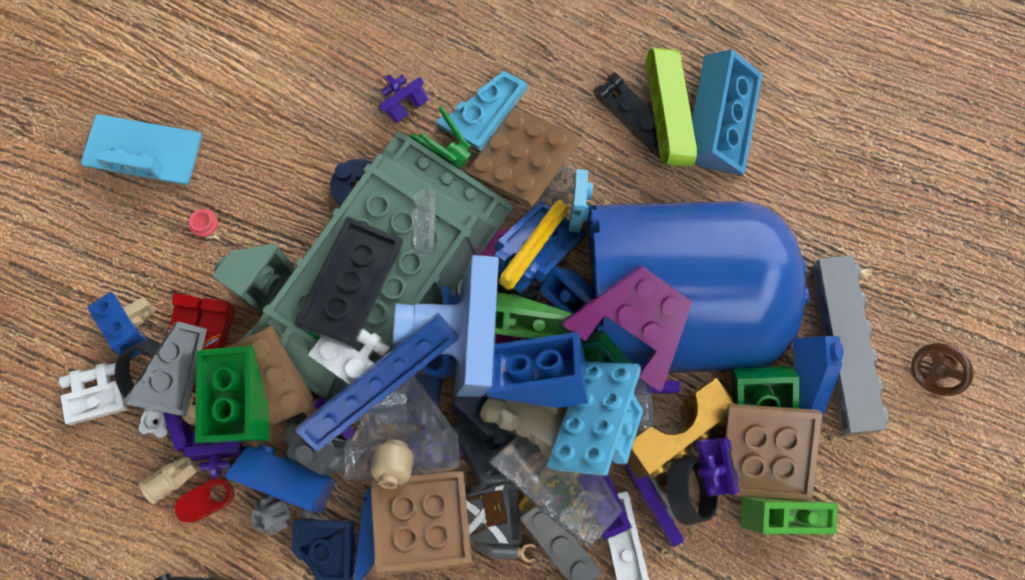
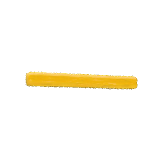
[499,200,569,290]

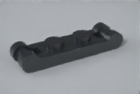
[593,72,660,159]

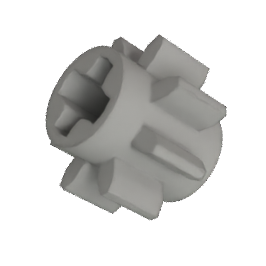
[251,495,290,536]

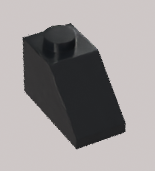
[451,398,515,445]

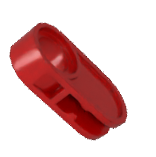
[174,479,235,523]

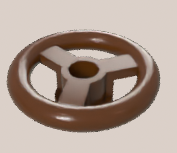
[911,343,974,396]

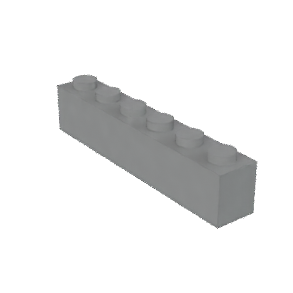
[812,255,889,436]

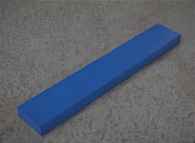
[295,313,459,452]

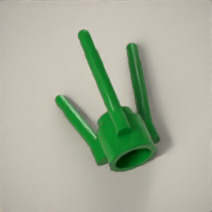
[409,106,472,169]

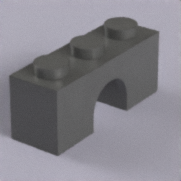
[519,495,602,580]

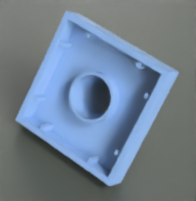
[392,255,499,398]

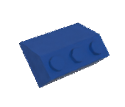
[225,443,336,514]

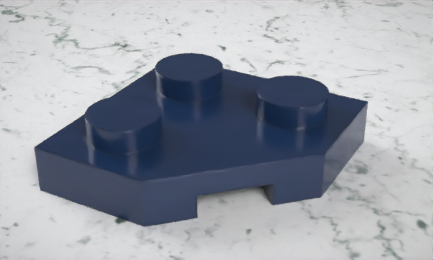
[292,519,354,580]

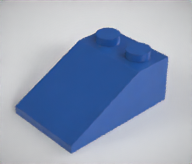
[487,332,588,408]

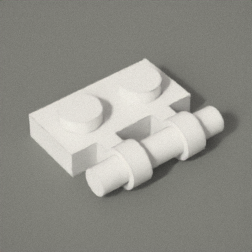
[308,329,390,384]
[59,362,128,425]

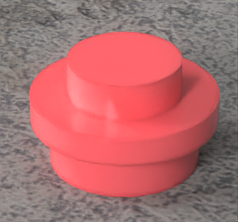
[189,209,218,237]

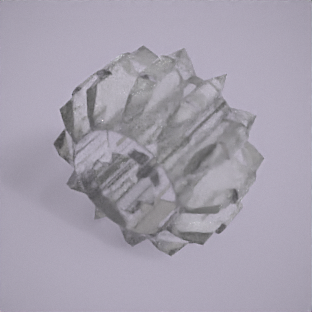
[542,163,576,206]

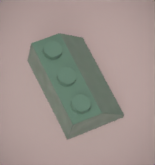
[212,243,296,315]

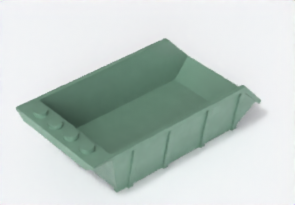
[242,132,513,401]

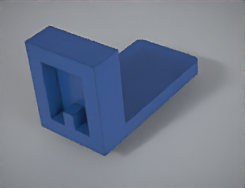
[88,292,149,359]

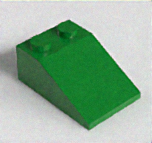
[195,346,269,443]
[732,366,799,408]

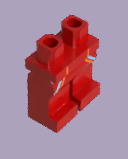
[166,293,236,350]

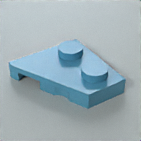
[569,169,593,233]

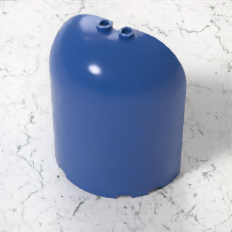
[588,201,809,373]

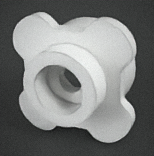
[139,409,168,438]

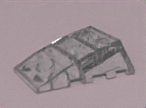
[490,436,622,548]

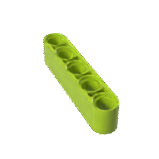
[646,48,697,167]

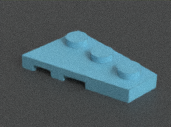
[435,71,528,152]

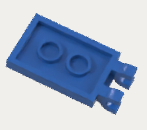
[494,201,587,293]

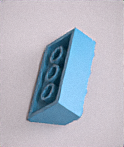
[692,49,763,175]

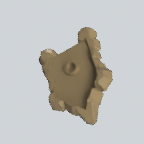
[480,397,568,457]

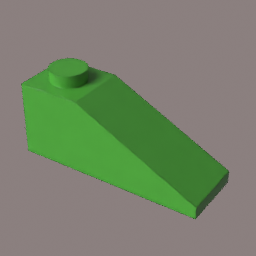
[494,293,571,339]
[740,497,838,534]

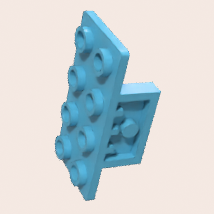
[81,114,202,185]
[547,362,643,476]

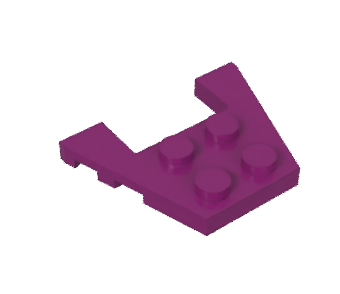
[562,265,692,392]

